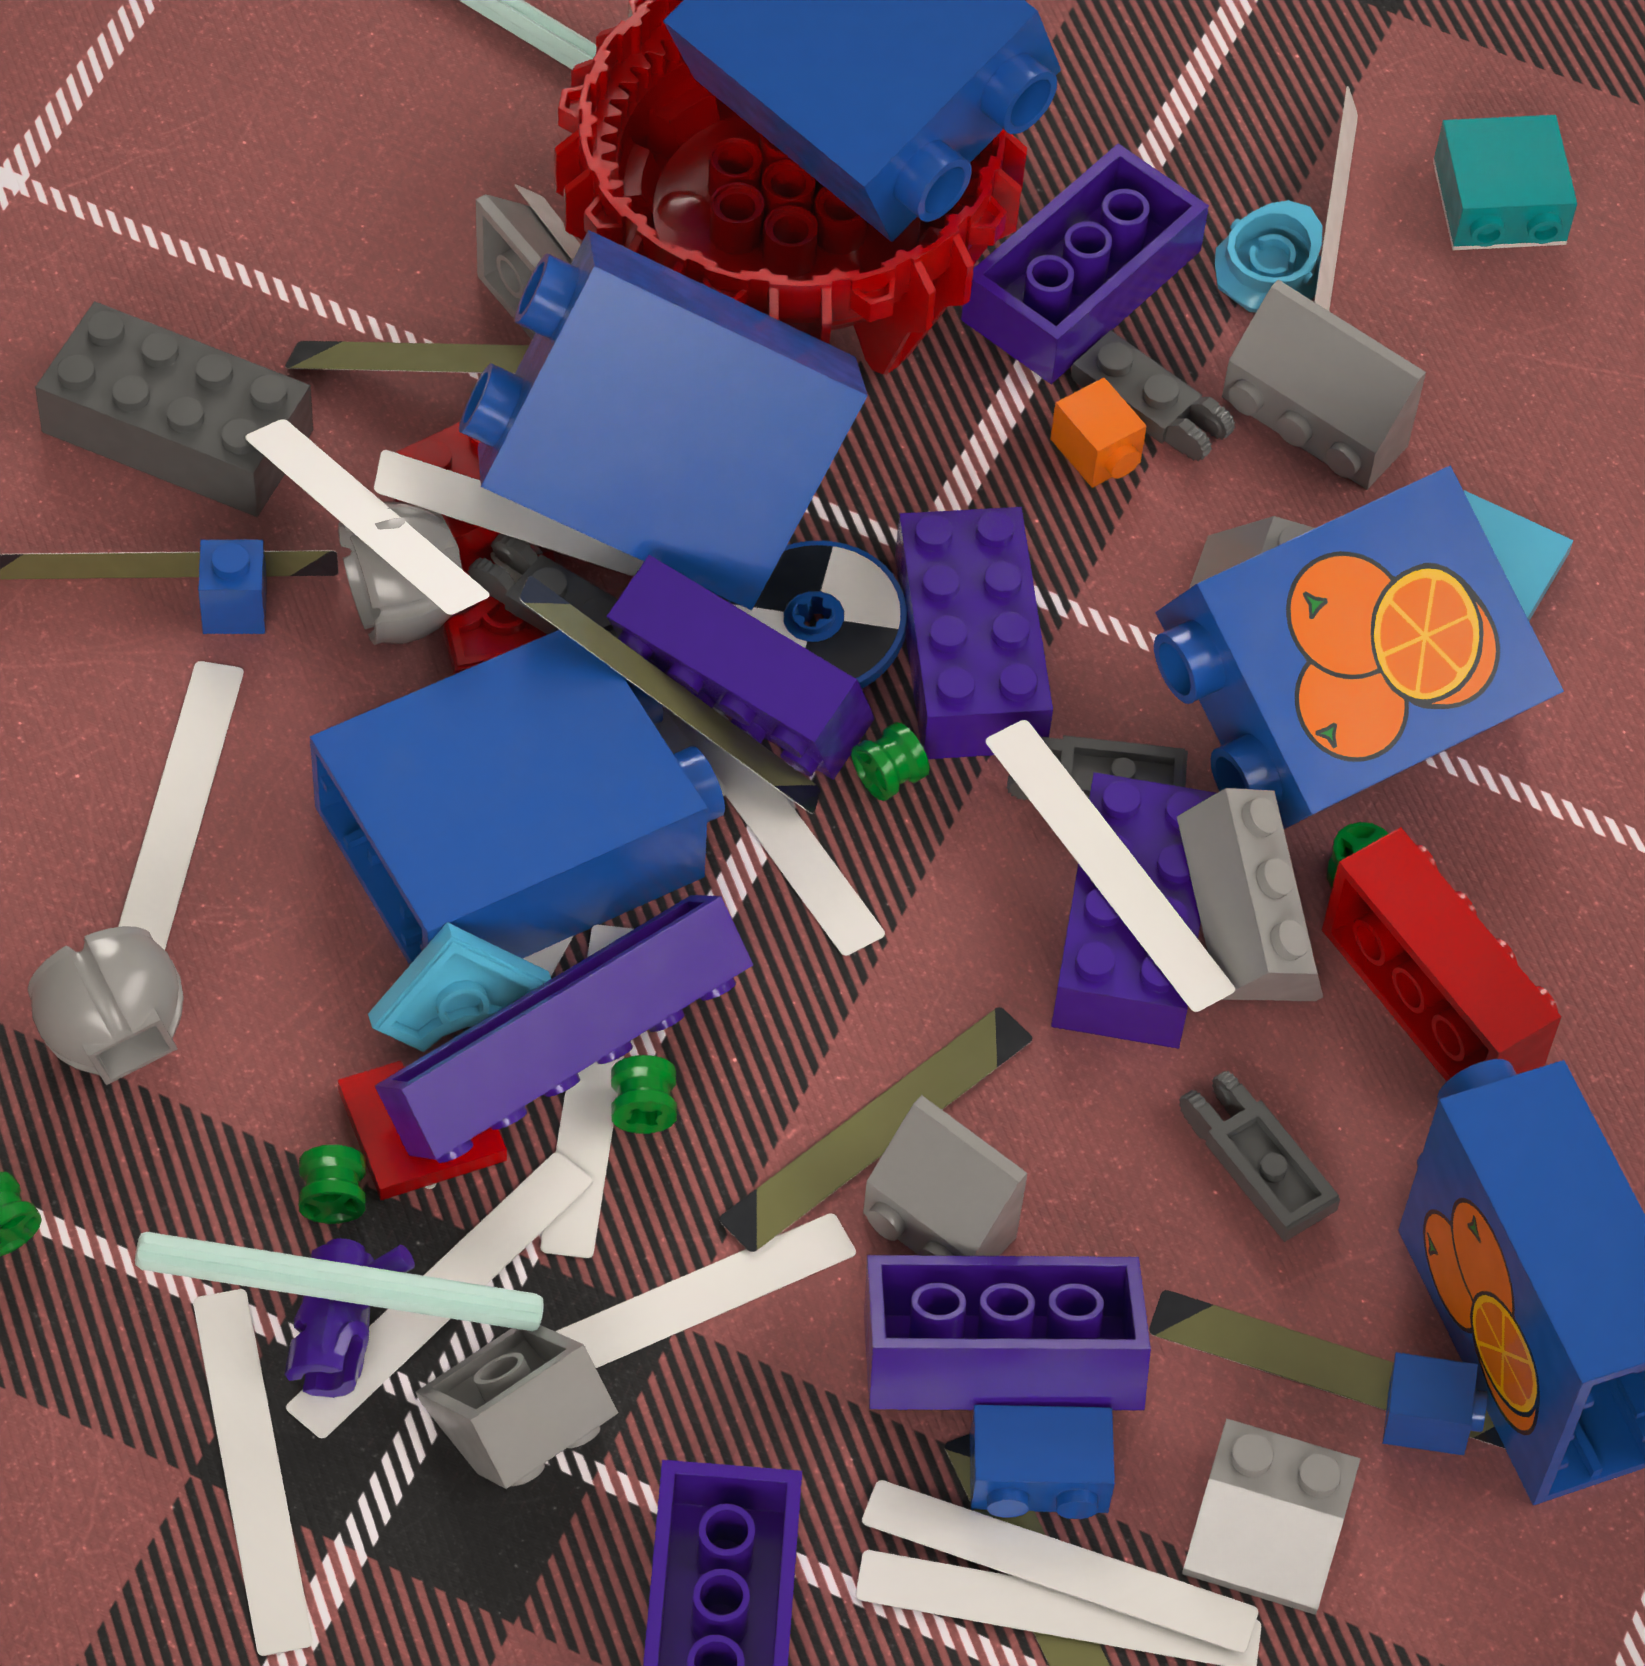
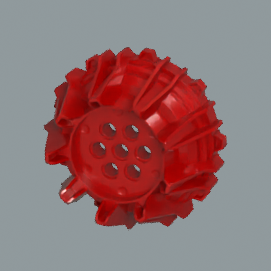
[554,0,1027,375]

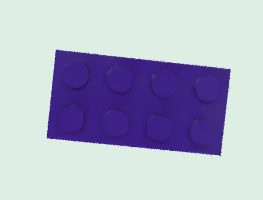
[961,143,1209,384]
[895,507,1053,759]
[607,555,875,780]
[1051,772,1216,1049]
[864,1255,1151,1411]
[643,1460,802,1666]

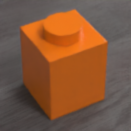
[1050,377,1147,488]

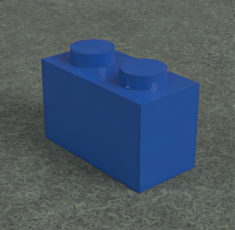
[970,1405,1115,1519]

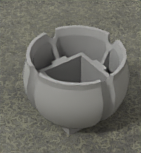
[338,502,462,645]
[28,926,184,1085]

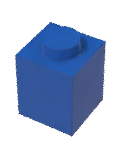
[198,540,267,634]
[1382,1352,1488,1456]

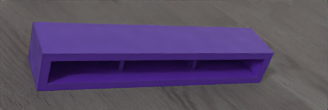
[375,895,753,1163]

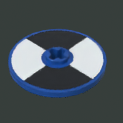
[728,541,907,689]

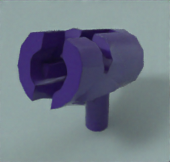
[285,1238,415,1398]

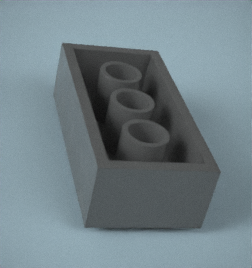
[35,301,314,517]

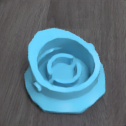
[1215,200,1323,313]

